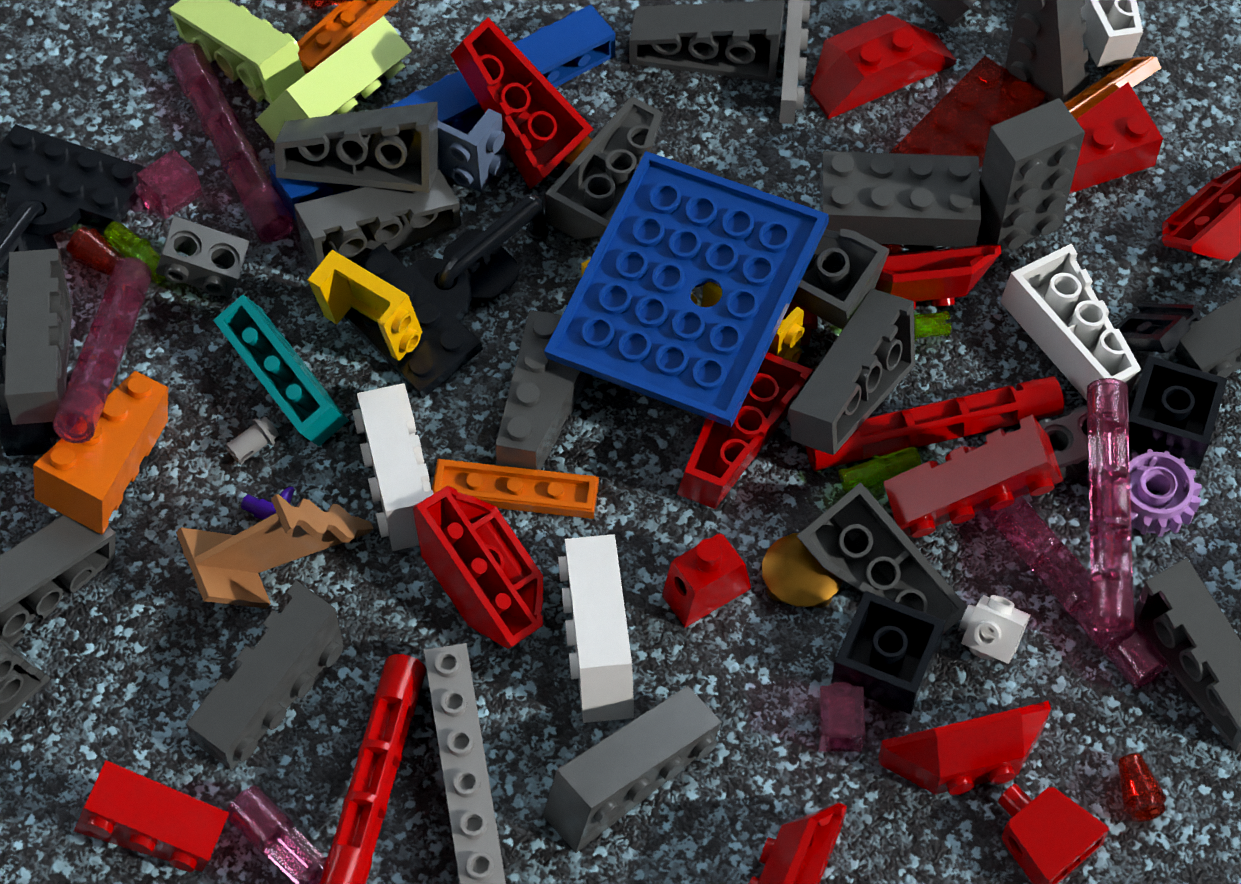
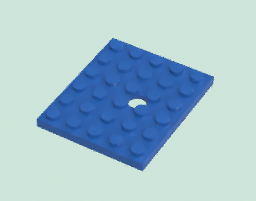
[544,151,829,428]

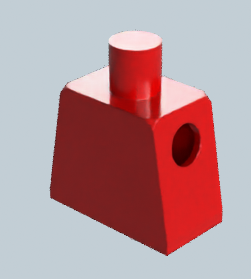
[662,533,751,628]
[997,784,1109,884]

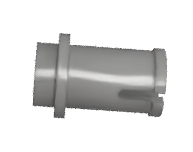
[225,416,279,465]

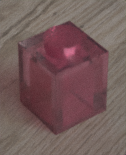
[137,149,202,219]
[817,682,865,752]

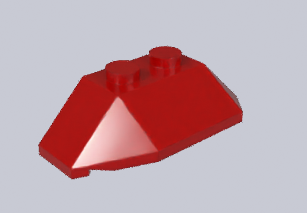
[810,13,956,119]
[1162,165,1241,262]
[875,244,1001,309]
[413,486,543,649]
[878,701,1051,795]
[749,803,847,884]

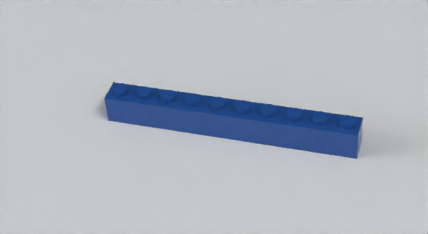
[269,4,615,221]

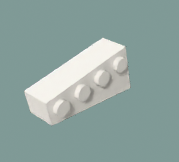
[558,534,634,723]

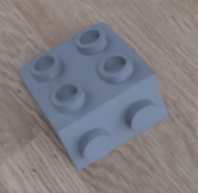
[438,109,507,193]

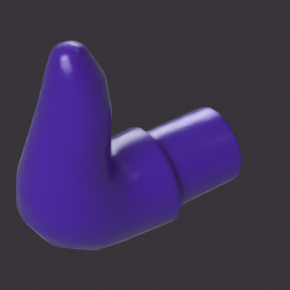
[241,486,295,520]

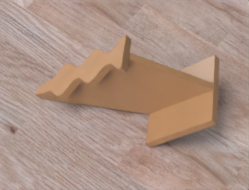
[176,494,374,609]

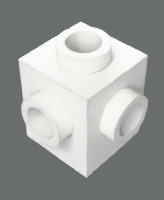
[959,595,1031,664]

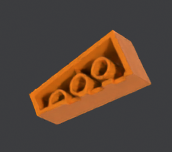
[33,371,168,535]

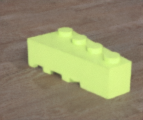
[169,0,305,105]
[255,16,412,143]

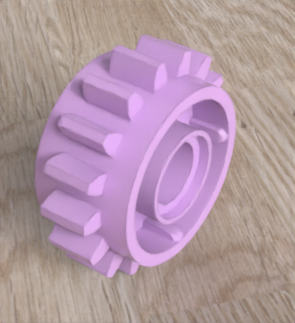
[1109,449,1202,537]

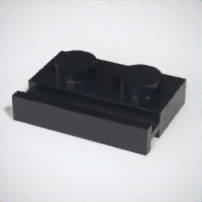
[1114,303,1202,353]

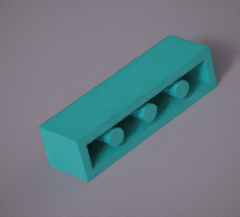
[213,294,349,446]

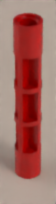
[805,375,1064,471]
[319,654,426,884]

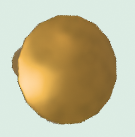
[762,533,843,608]

